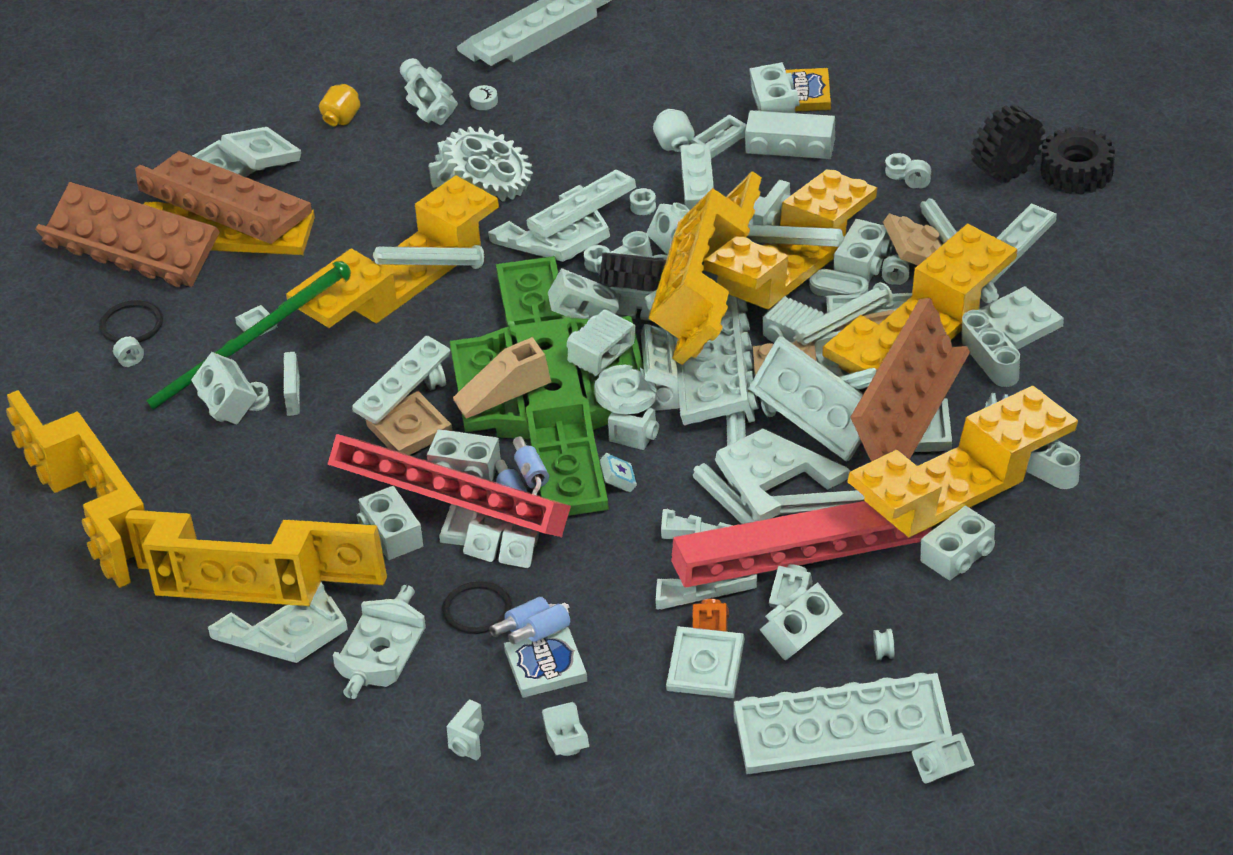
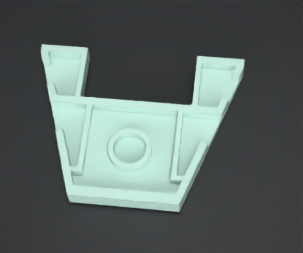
[488,185,610,262]
[715,429,850,522]
[656,509,757,609]
[208,582,348,663]

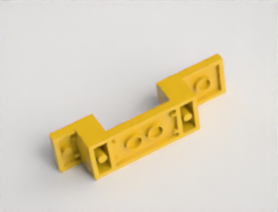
[703,169,878,309]
[649,171,762,365]
[286,175,499,328]
[822,223,1017,374]
[847,386,1078,538]
[6,390,145,588]
[125,510,387,606]

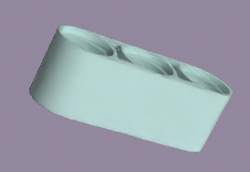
[962,310,1020,387]
[1026,440,1080,489]

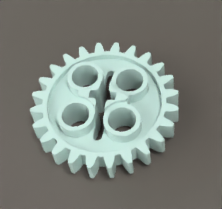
[440,127,533,201]

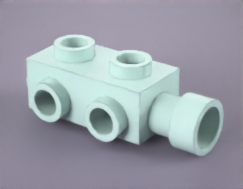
[400,58,458,125]

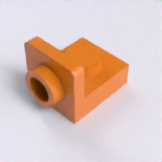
[693,599,729,632]

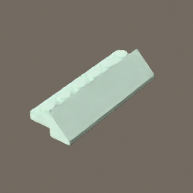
[457,0,612,66]

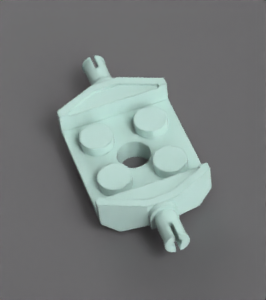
[333,585,426,699]

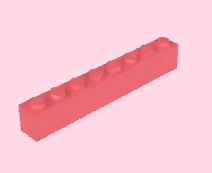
[328,434,571,537]
[671,501,932,588]

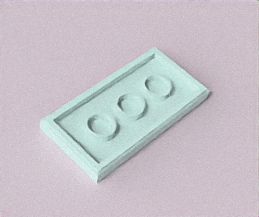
[748,337,863,461]

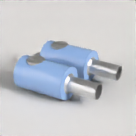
[495,437,549,495]
[489,597,570,645]

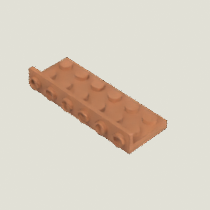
[135,151,312,244]
[35,182,220,287]
[850,298,970,462]

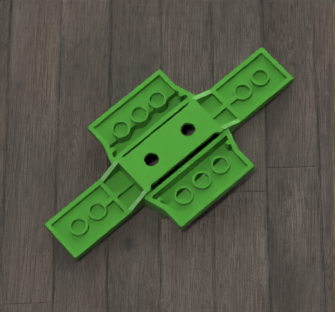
[450,256,644,516]

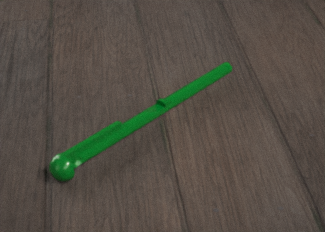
[146,261,351,410]

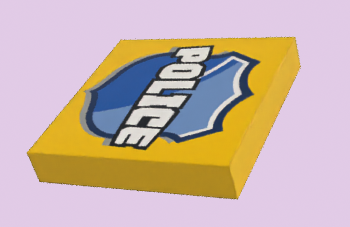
[785,68,831,112]

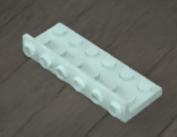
[673,294,759,425]
[734,673,952,774]

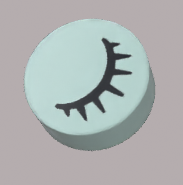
[469,85,498,110]

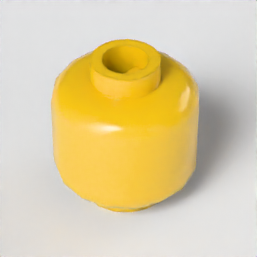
[319,84,361,126]

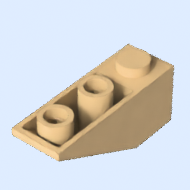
[453,337,551,419]

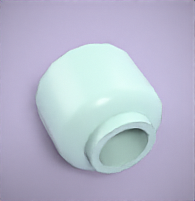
[653,109,695,152]

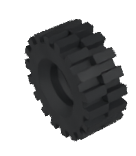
[971,105,1045,183]
[1040,127,1115,194]
[599,253,666,291]

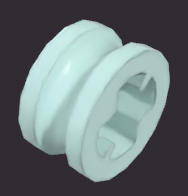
[885,153,911,180]
[904,160,931,188]
[630,188,656,215]
[584,245,610,272]
[882,255,909,285]
[113,336,144,367]
[424,364,446,391]
[248,382,270,411]
[873,629,895,660]

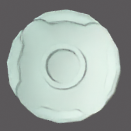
[594,365,657,414]

